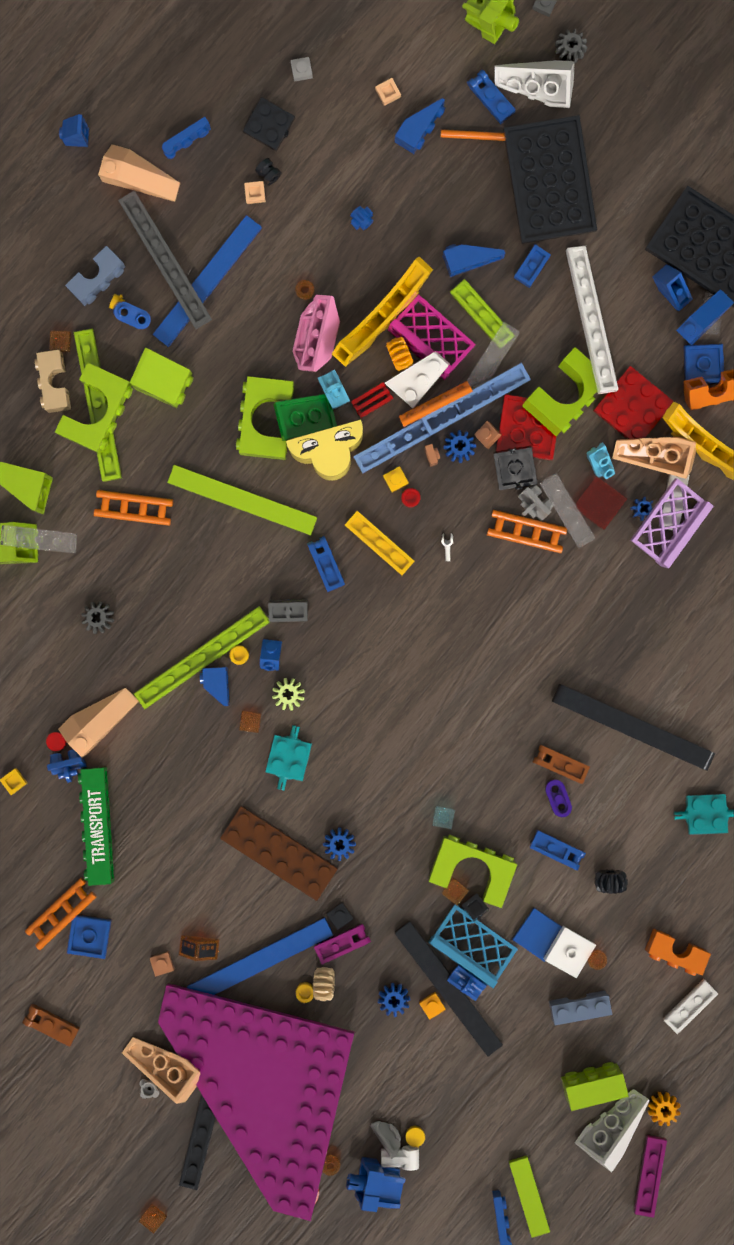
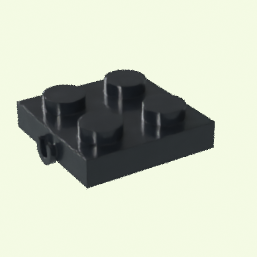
[243,97,295,152]
[493,446,537,490]

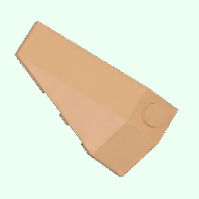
[98,145,180,202]
[612,437,696,479]
[58,688,139,757]
[122,1037,200,1104]

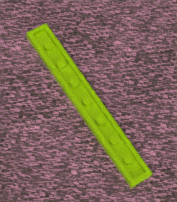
[74,329,122,482]
[167,465,317,536]
[134,606,270,709]

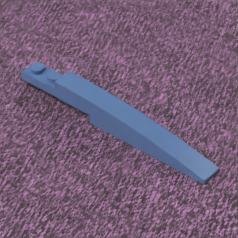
[353,363,531,474]

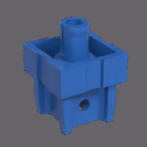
[346,1157,406,1212]

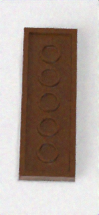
[220,806,338,901]

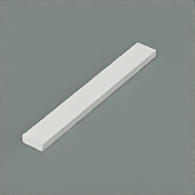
[566,246,618,394]

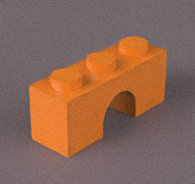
[684,369,734,410]
[645,928,711,976]

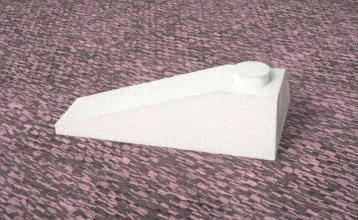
[495,60,574,108]
[575,1089,650,1172]

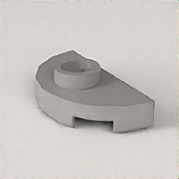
[370,1121,401,1159]

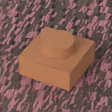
[474,421,501,449]
[424,444,440,467]
[150,951,174,977]

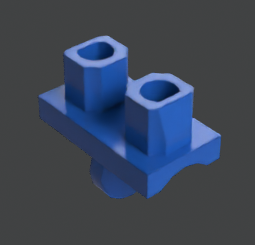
[47,749,86,783]
[447,964,487,1001]

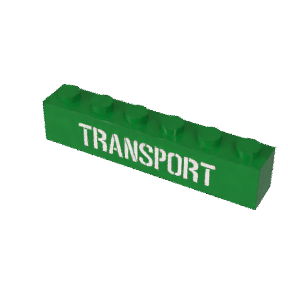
[78,767,114,886]

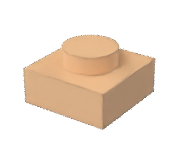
[375,78,401,106]
[244,181,266,204]

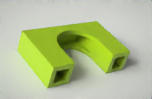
[522,347,598,436]
[55,362,133,454]
[236,376,294,460]
[428,834,517,908]

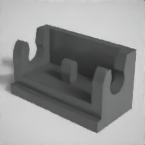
[268,599,308,622]

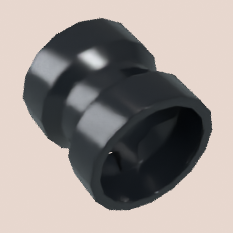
[255,158,282,186]

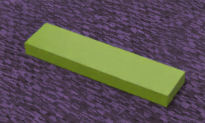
[450,279,515,349]
[509,1155,550,1238]

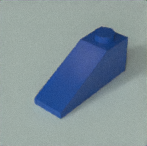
[443,244,505,277]
[676,289,734,345]

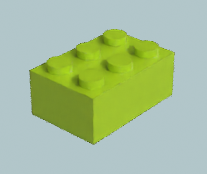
[561,1062,629,1111]

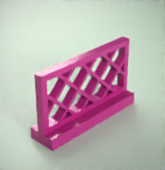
[388,295,476,380]

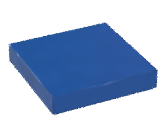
[683,344,724,384]
[512,907,562,962]
[67,915,112,959]

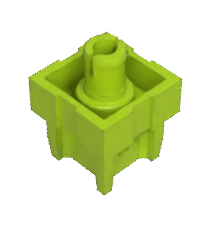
[462,0,519,44]

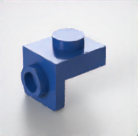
[260,639,282,671]

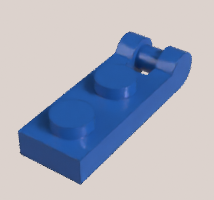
[467,70,516,124]
[162,117,211,159]
[307,536,345,592]
[529,830,586,871]
[492,1190,512,1245]

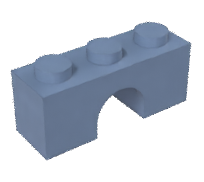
[65,246,125,306]
[549,991,612,1025]

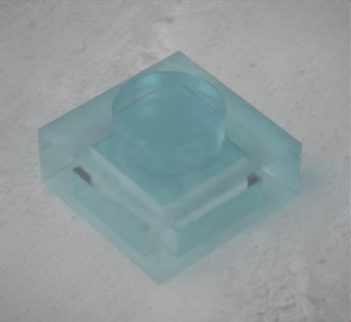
[432,806,455,829]

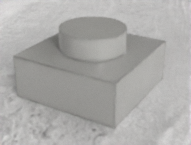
[291,57,313,82]

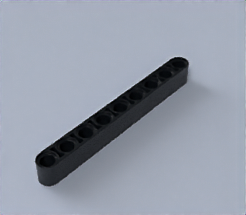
[552,684,715,771]

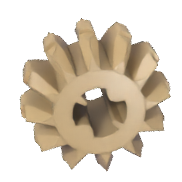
[313,967,335,1001]

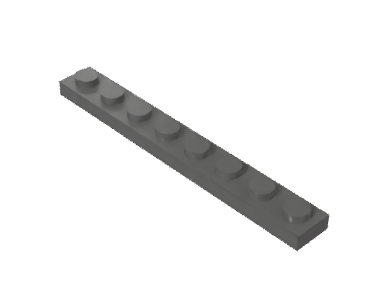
[118,190,212,329]

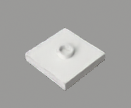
[543,926,596,978]

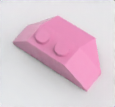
[292,295,340,372]

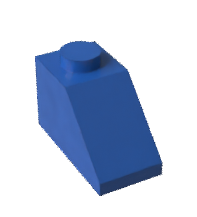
[59,114,89,147]
[653,264,693,311]
[200,667,230,706]

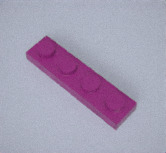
[634,1135,667,1218]

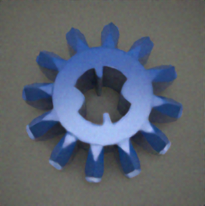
[443,430,476,463]
[323,827,356,861]
[378,983,410,1017]

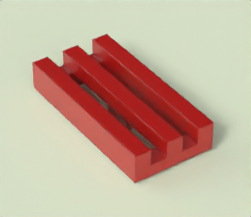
[351,382,393,419]

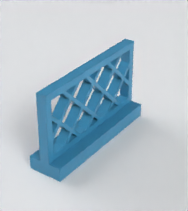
[428,904,518,988]

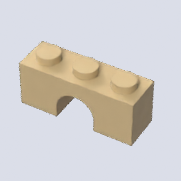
[35,350,71,413]

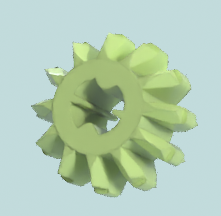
[272,678,305,710]

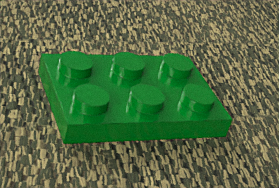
[273,394,337,441]

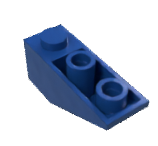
[395,98,446,154]

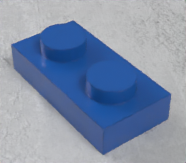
[514,244,551,288]

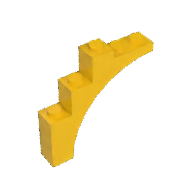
[331,257,433,367]
[662,402,734,480]

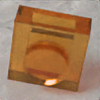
[49,331,71,352]
[239,711,262,733]
[442,878,469,906]
[139,1204,167,1234]

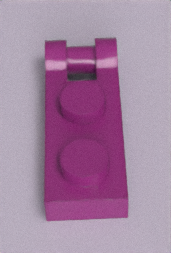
[314,923,371,964]

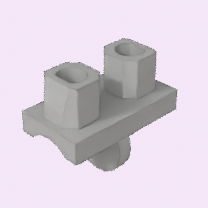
[518,485,554,521]

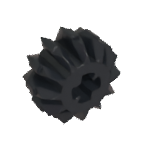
[594,869,628,894]

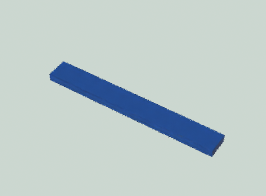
[152,215,262,347]
[187,917,333,995]

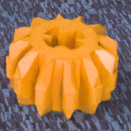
[386,337,413,371]
[647,1092,681,1126]

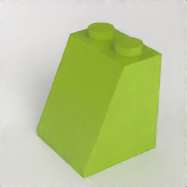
[130,348,193,408]
[0,462,53,514]
[0,522,38,564]

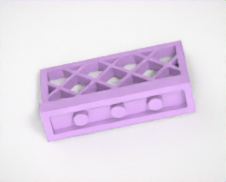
[630,478,713,568]

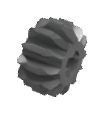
[555,29,587,63]
[81,601,114,634]

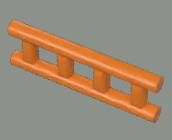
[399,381,473,427]
[94,490,173,526]
[487,510,567,553]
[25,877,97,950]

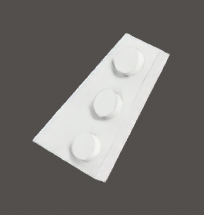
[385,351,450,408]

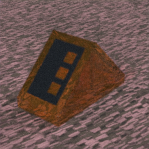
[179,935,220,961]

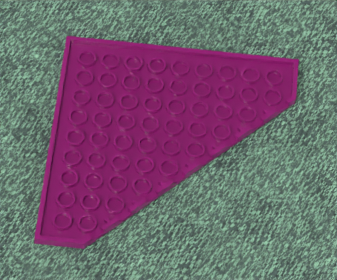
[158,983,355,1221]

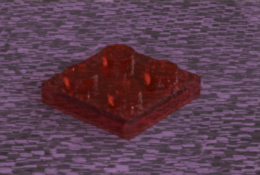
[573,476,627,530]

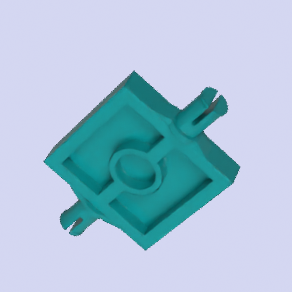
[265,725,312,790]
[673,794,734,835]

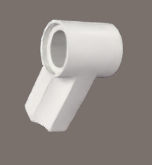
[381,1145,419,1171]

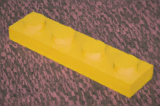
[345,511,415,576]

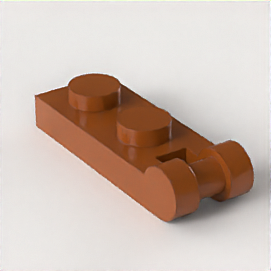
[533,745,590,784]
[22,1004,80,1047]

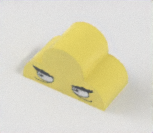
[286,420,363,480]

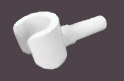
[442,533,453,561]

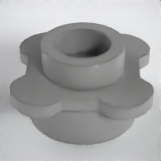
[139,1079,159,1099]

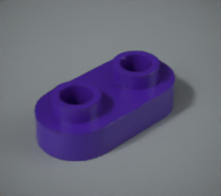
[545,779,572,817]

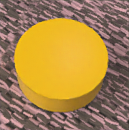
[230,646,249,665]
[296,982,314,1003]
[406,1126,425,1147]

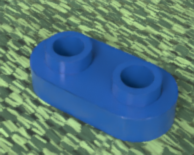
[113,301,151,329]

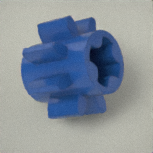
[350,206,374,230]
[630,497,653,521]

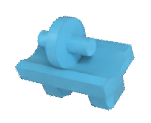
[318,370,350,409]
[586,442,615,479]

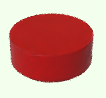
[401,488,420,508]
[46,732,67,751]

